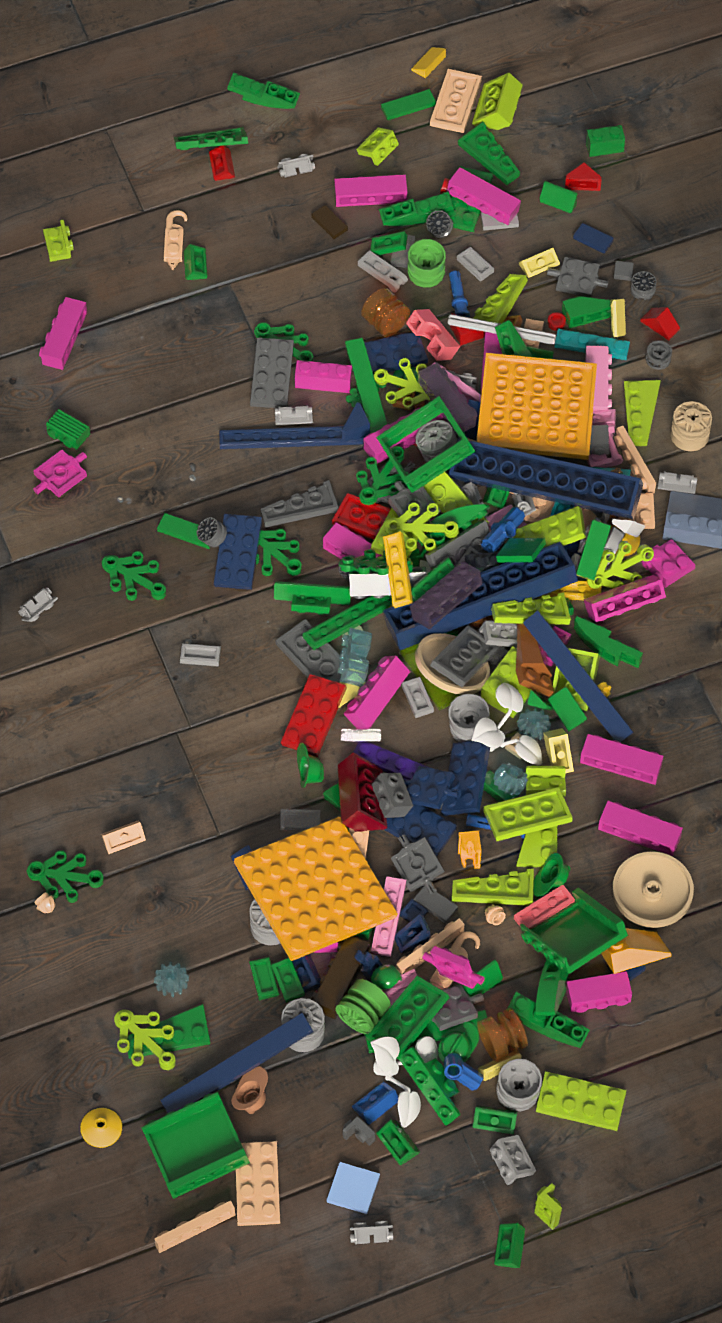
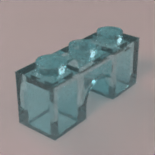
[338,628,372,687]

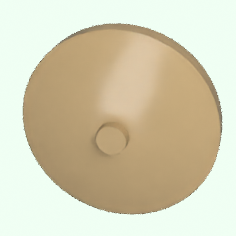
[415,633,490,695]
[612,852,694,928]

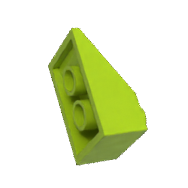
[549,648,600,711]

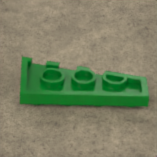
[458,122,520,185]
[174,127,248,150]
[128,1004,210,1059]

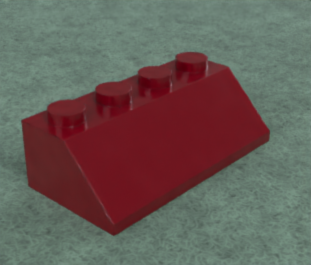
[338,752,387,832]

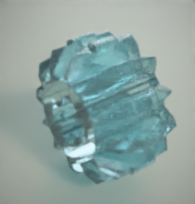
[517,708,551,741]
[493,763,528,796]
[154,961,189,997]

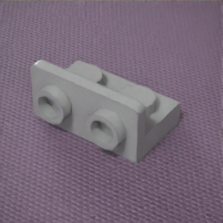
[478,620,517,647]
[490,1135,536,1185]

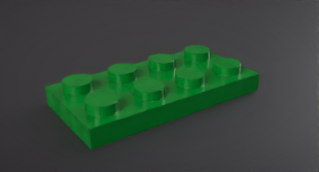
[446,166,493,232]
[366,976,450,1060]

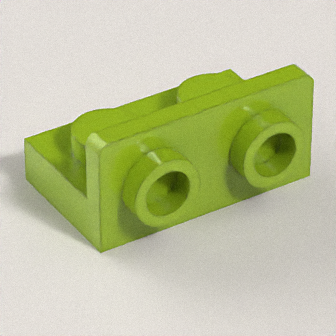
[356,127,399,166]
[43,220,74,262]
[525,766,566,796]
[534,1183,562,1230]

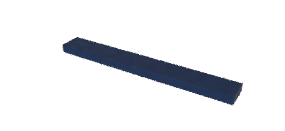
[219,426,367,449]
[523,611,634,742]
[161,1013,314,1113]

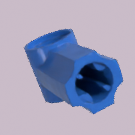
[444,1053,484,1091]

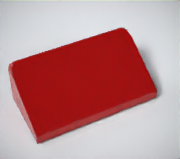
[209,145,235,181]

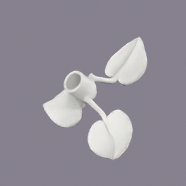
[472,683,542,766]
[370,1036,438,1128]

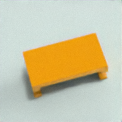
[458,831,481,869]

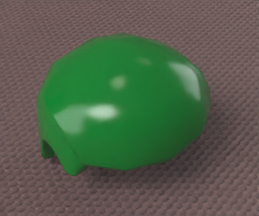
[371,964,402,990]

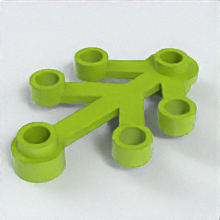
[374,358,442,409]
[384,503,459,552]
[587,541,654,589]
[114,1010,176,1070]

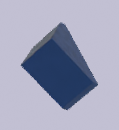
[342,402,370,442]
[395,914,430,954]

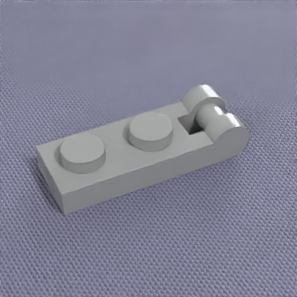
[358,250,408,292]

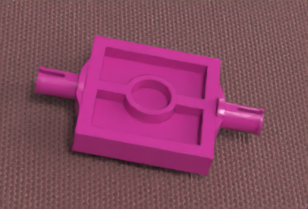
[33,450,87,498]
[422,946,484,989]

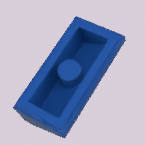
[352,1082,399,1125]

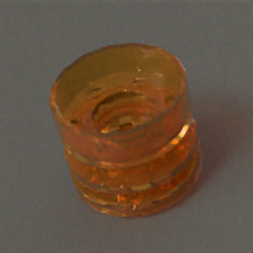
[361,288,410,337]
[477,1008,528,1061]

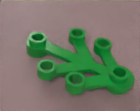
[254,322,313,362]
[356,446,409,505]
[256,529,302,576]
[338,549,413,575]
[102,551,166,601]
[27,851,104,903]

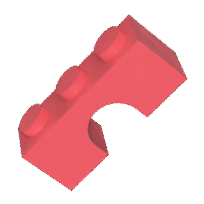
[406,309,460,361]

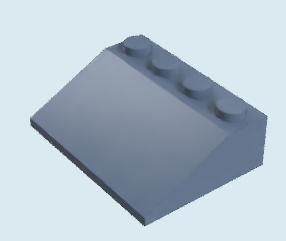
[663,491,722,549]

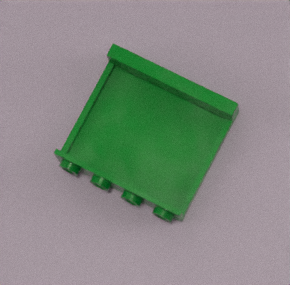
[520,888,628,974]
[141,1092,250,1199]

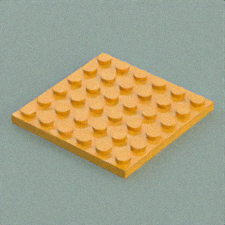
[477,353,597,460]
[234,817,398,961]

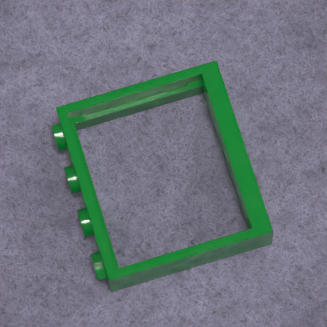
[376,396,476,493]

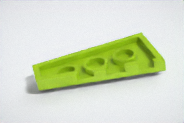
[473,274,528,324]

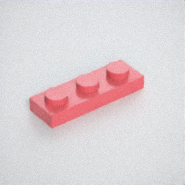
[514,885,575,930]

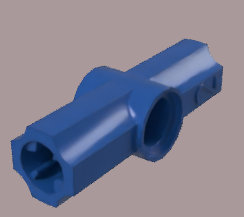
[481,507,525,553]

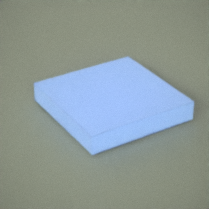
[327,1162,380,1214]

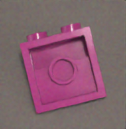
[641,539,695,588]

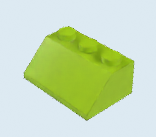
[472,73,523,130]
[481,646,534,718]

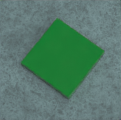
[496,538,546,562]

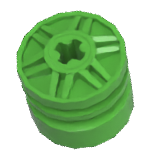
[408,239,446,288]
[336,979,391,1034]

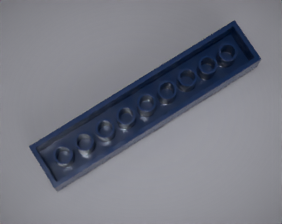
[449,438,644,520]
[383,542,578,650]

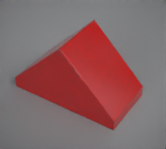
[565,163,602,191]
[640,307,680,341]
[450,313,485,346]

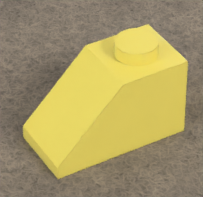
[543,728,574,773]

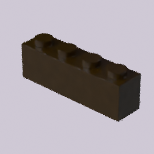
[311,936,370,1019]

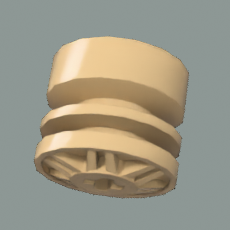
[671,401,712,452]

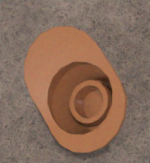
[232,1066,268,1114]

